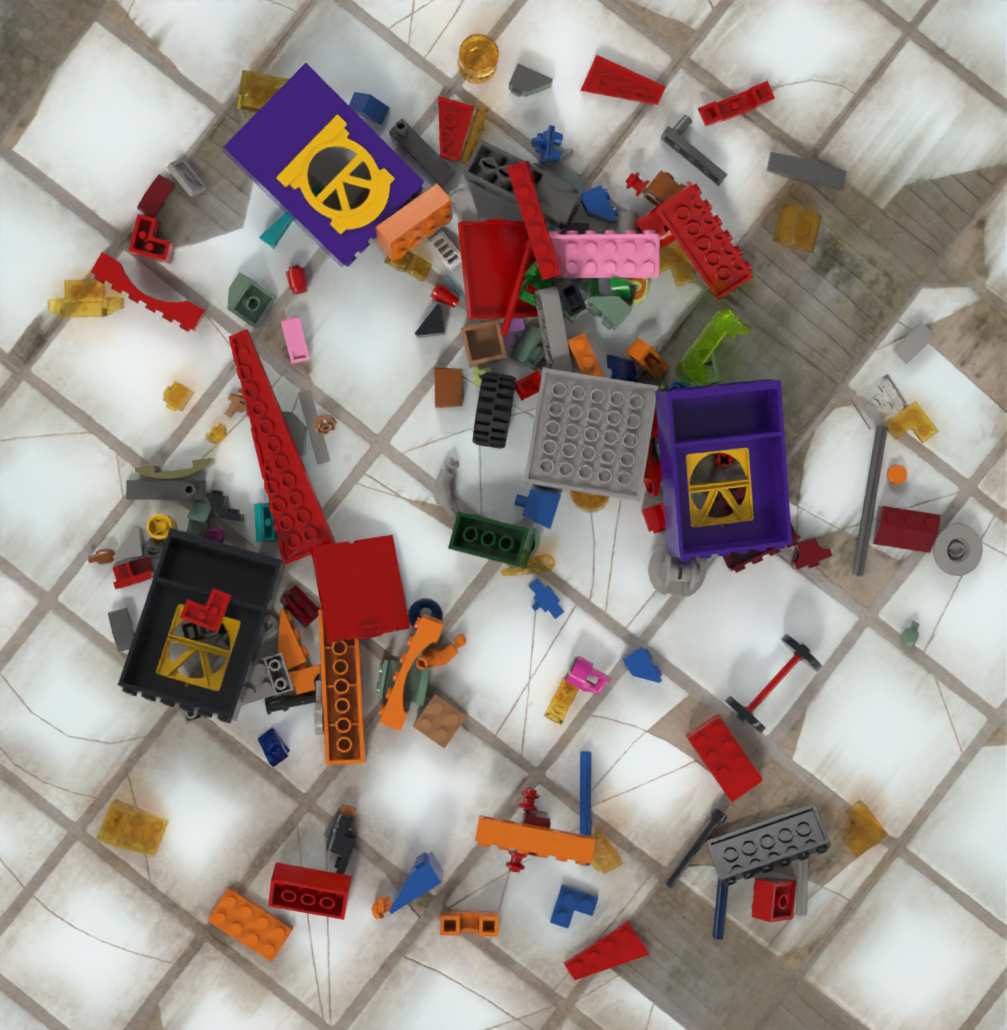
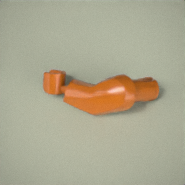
[416,634,466,670]

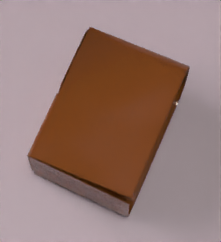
[434,367,462,408]

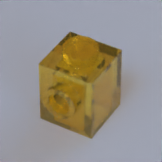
[162,381,195,412]

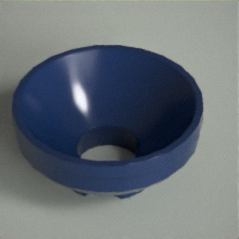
[408,598,443,631]

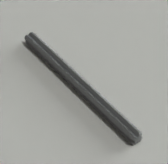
[852,426,888,577]

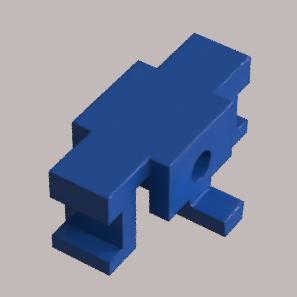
[529,579,564,619]

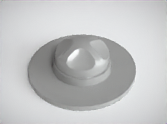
[933,524,983,576]

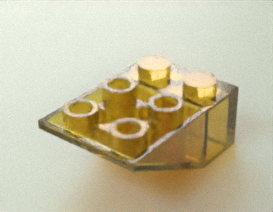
[96,799,169,857]

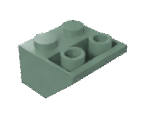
[587,296,633,331]

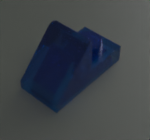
[258,727,290,768]

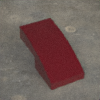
[137,174,175,218]

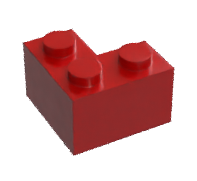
[129,214,175,264]

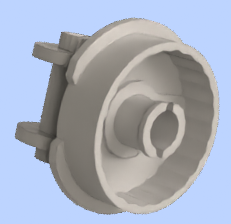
[648,544,706,596]

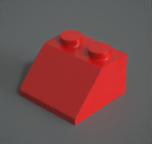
[751,877,797,923]

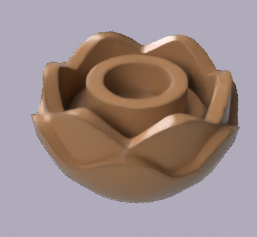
[313,414,337,435]

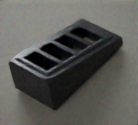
[181,623,226,641]

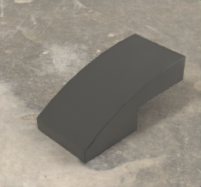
[108,607,134,652]

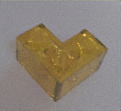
[841,800,888,858]

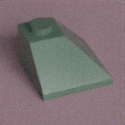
[227,272,277,329]

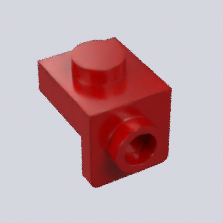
[515,370,542,401]

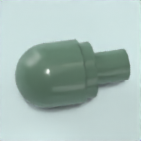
[901,621,920,648]

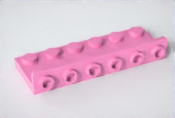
[549,230,660,278]

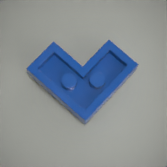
[550,885,598,928]

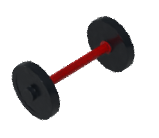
[725,634,822,734]

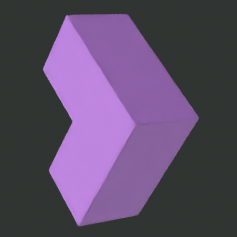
[499,318,525,347]

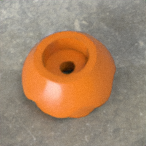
[371,896,392,919]

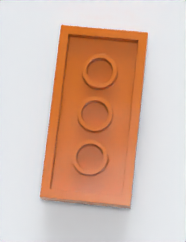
[207,887,293,962]

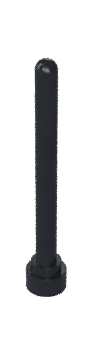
[666,808,728,888]

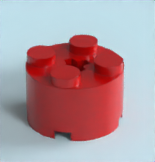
[633,208,676,250]

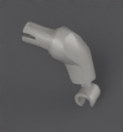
[433,458,460,517]

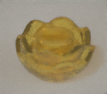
[205,422,227,444]

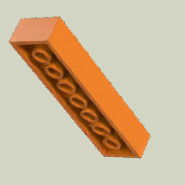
[318,609,366,765]

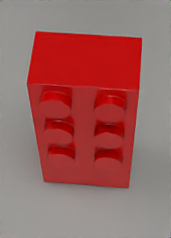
[686,714,764,802]
[268,862,352,920]

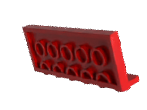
[655,180,753,300]

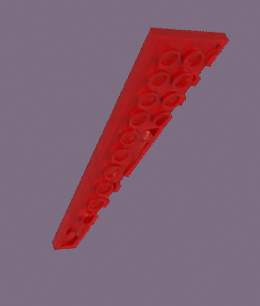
[229,329,336,565]

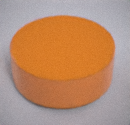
[887,465,907,484]

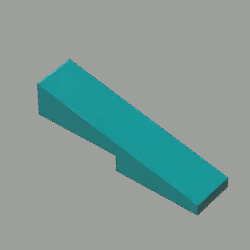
[259,184,323,249]

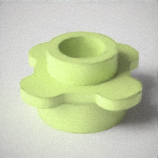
[473,367,491,386]

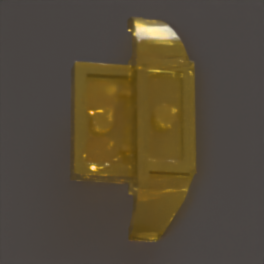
[47,279,124,319]

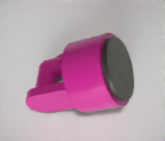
[564,656,612,694]

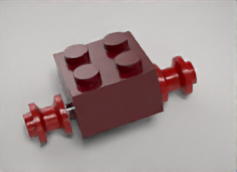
[506,788,551,873]

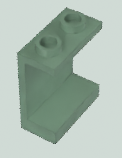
[375,659,431,706]

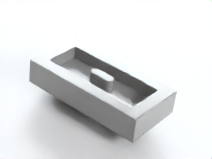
[167,158,207,197]

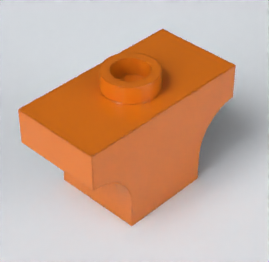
[289,664,321,694]

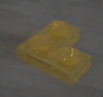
[660,246,695,288]
[884,401,939,443]

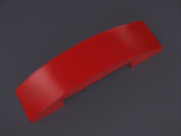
[698,81,775,127]

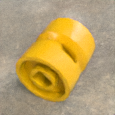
[147,514,177,539]

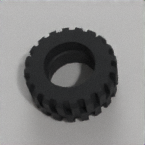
[472,372,516,449]

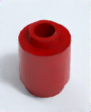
[286,265,309,295]

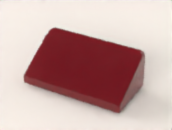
[280,585,319,628]

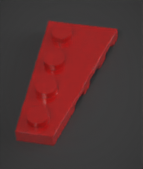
[580,55,666,105]
[564,921,650,980]

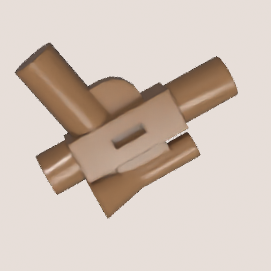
[224,388,247,418]

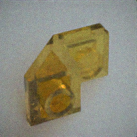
[384,251,432,282]
[544,677,579,725]

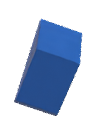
[349,92,389,125]

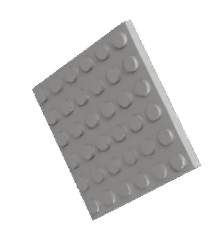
[524,368,659,502]

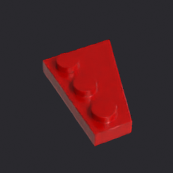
[438,96,475,163]

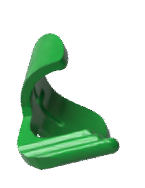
[519,260,554,306]
[589,277,632,299]

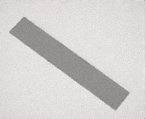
[298,390,330,465]

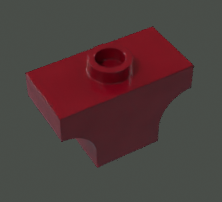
[791,538,833,570]

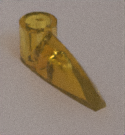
[501,554,555,576]

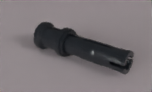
[265,691,316,715]

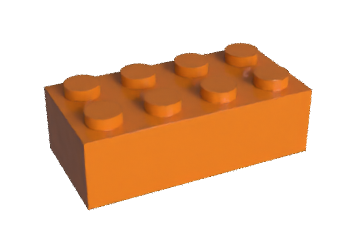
[376,184,453,262]

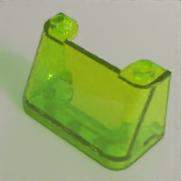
[674,308,751,387]

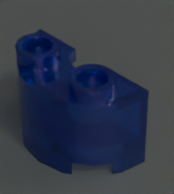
[606,355,637,382]

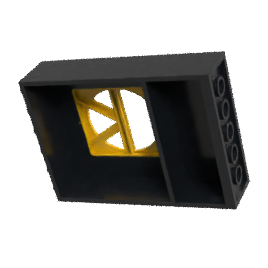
[118,528,285,724]

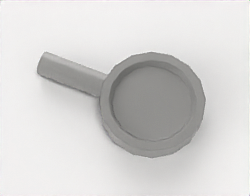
[314,680,324,735]

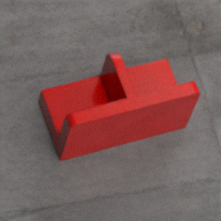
[113,556,155,590]

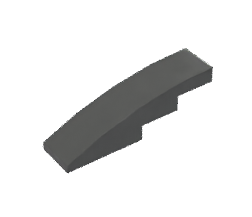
[766,152,847,191]

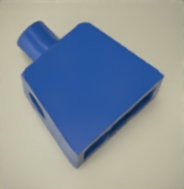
[514,490,561,529]

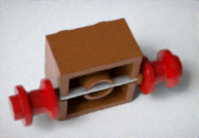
[625,170,686,207]

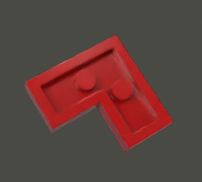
[180,588,232,632]

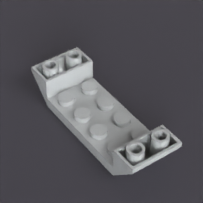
[181,652,294,724]

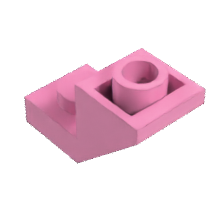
[281,316,310,364]

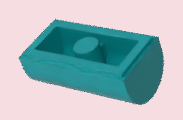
[254,503,276,542]

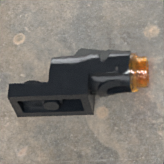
[324,804,357,874]

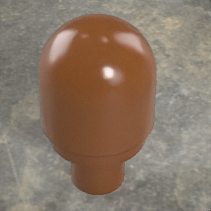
[88,548,115,565]

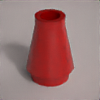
[430,283,460,308]

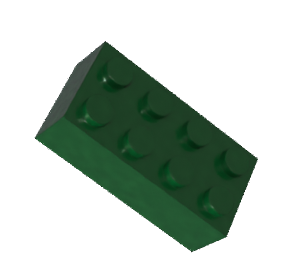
[448,511,536,569]

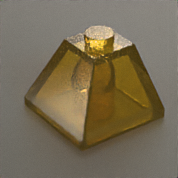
[592,826,623,874]

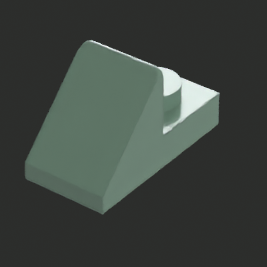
[186,500,213,538]

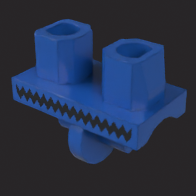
[531,125,563,165]

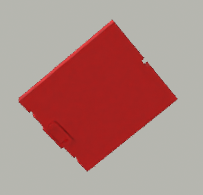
[458,219,538,320]
[310,535,410,643]

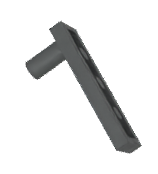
[660,115,728,186]
[389,118,456,187]
[126,480,204,500]

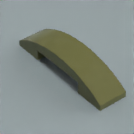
[135,458,215,479]

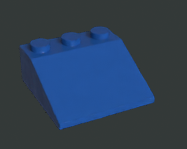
[389,851,444,914]

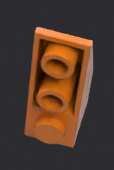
[278,608,310,670]

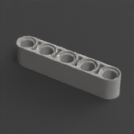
[535,286,573,372]

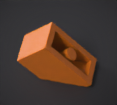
[625,337,669,378]

